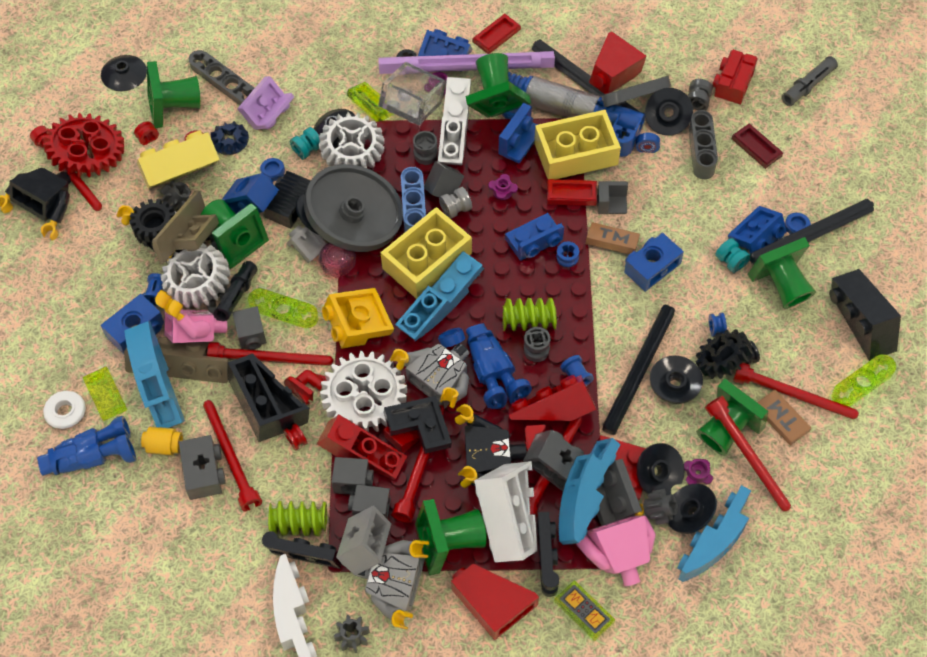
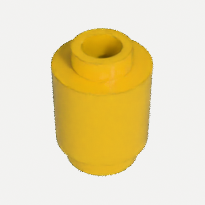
[141,426,183,456]

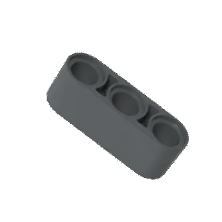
[689,110,718,180]

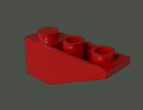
[508,375,596,421]
[317,414,407,480]

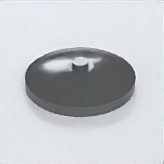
[304,164,403,252]

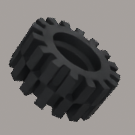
[130,199,175,248]

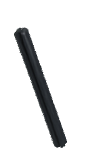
[532,39,640,112]
[750,199,874,265]
[602,304,675,435]

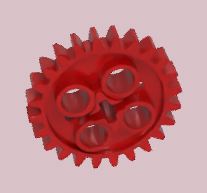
[44,113,124,178]

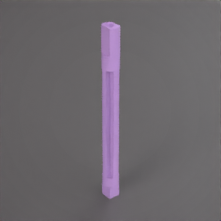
[379,51,555,74]

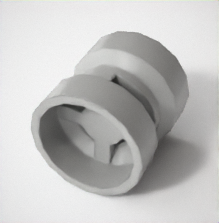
[439,187,472,219]

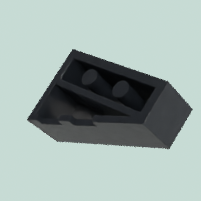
[829,269,901,361]
[228,354,310,442]

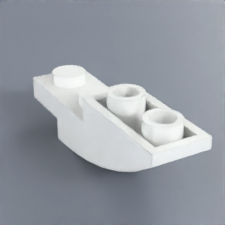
[438,77,471,165]
[273,554,317,657]

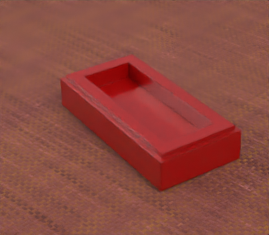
[472,13,521,54]
[547,179,597,206]

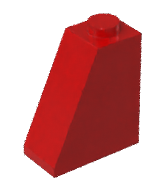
[589,31,647,94]
[451,564,539,640]

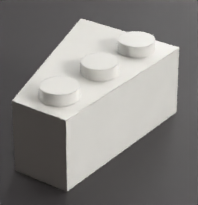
[474,461,537,562]

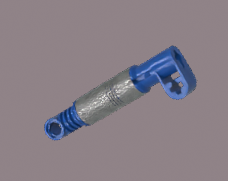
[508,72,646,157]

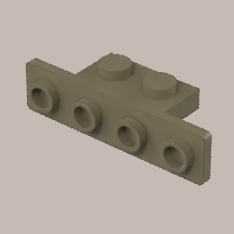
[152,191,219,263]
[124,337,228,383]

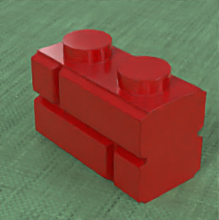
[712,49,758,105]

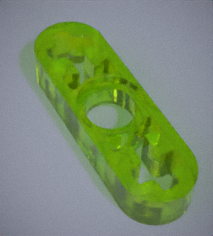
[248,288,319,328]
[831,354,896,407]

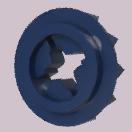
[211,121,249,155]

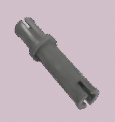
[781,56,838,106]

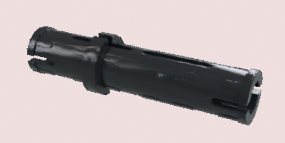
[214,261,258,321]

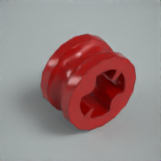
[134,121,159,145]
[283,423,308,451]

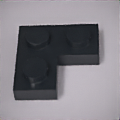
[383,396,452,454]

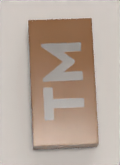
[586,222,640,255]
[757,390,811,446]

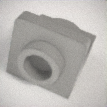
[286,225,328,263]

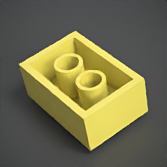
[534,110,621,180]
[137,130,220,189]
[381,207,472,299]

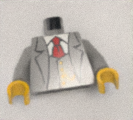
[389,343,469,408]
[355,540,429,630]

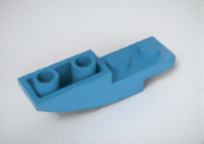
[395,251,484,341]
[124,321,185,428]
[559,438,621,545]
[677,485,751,582]

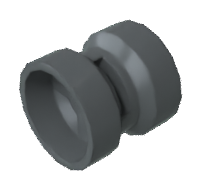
[687,79,713,111]
[413,131,438,165]
[524,327,550,362]

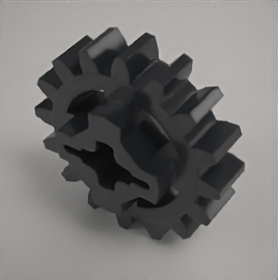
[695,329,753,379]

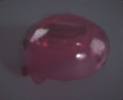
[318,243,357,278]

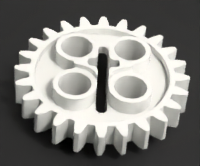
[320,351,407,432]

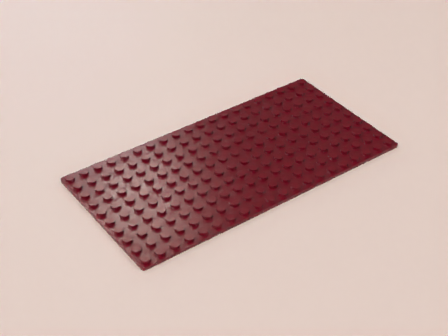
[328,118,602,573]

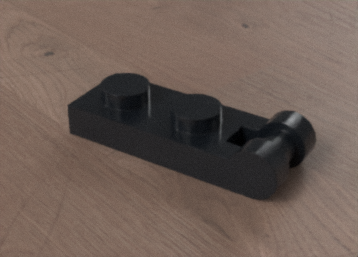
[537,512,559,597]
[262,531,342,569]

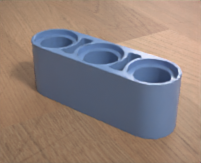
[401,167,426,232]

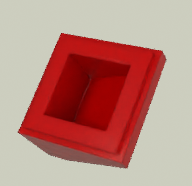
[524,425,546,452]
[383,426,420,454]

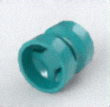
[289,127,320,160]
[715,238,750,274]

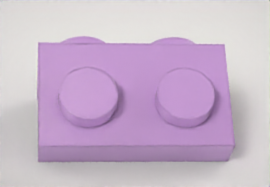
[237,76,294,130]

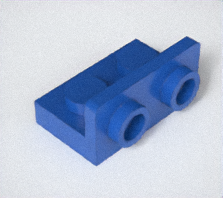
[418,29,472,72]
[499,103,538,163]
[728,206,787,254]
[505,213,564,261]

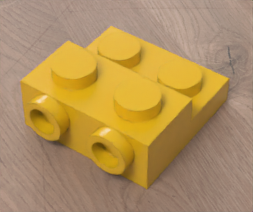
[322,288,394,348]

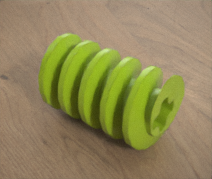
[503,298,557,331]
[268,501,327,536]

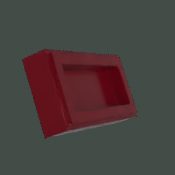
[731,123,783,169]

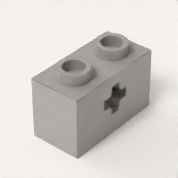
[336,505,391,575]

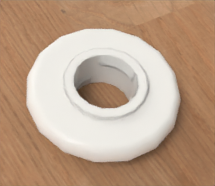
[43,391,86,429]

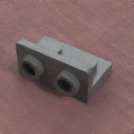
[596,459,642,526]

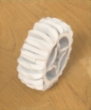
[319,112,384,169]
[161,243,231,309]

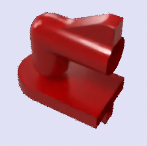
[284,370,327,405]

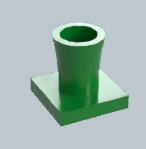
[466,53,531,118]
[147,61,201,129]
[201,199,269,269]
[747,237,816,309]
[696,378,768,456]
[415,499,486,576]

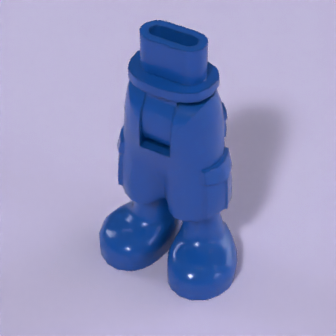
[466,323,532,409]
[37,416,137,476]

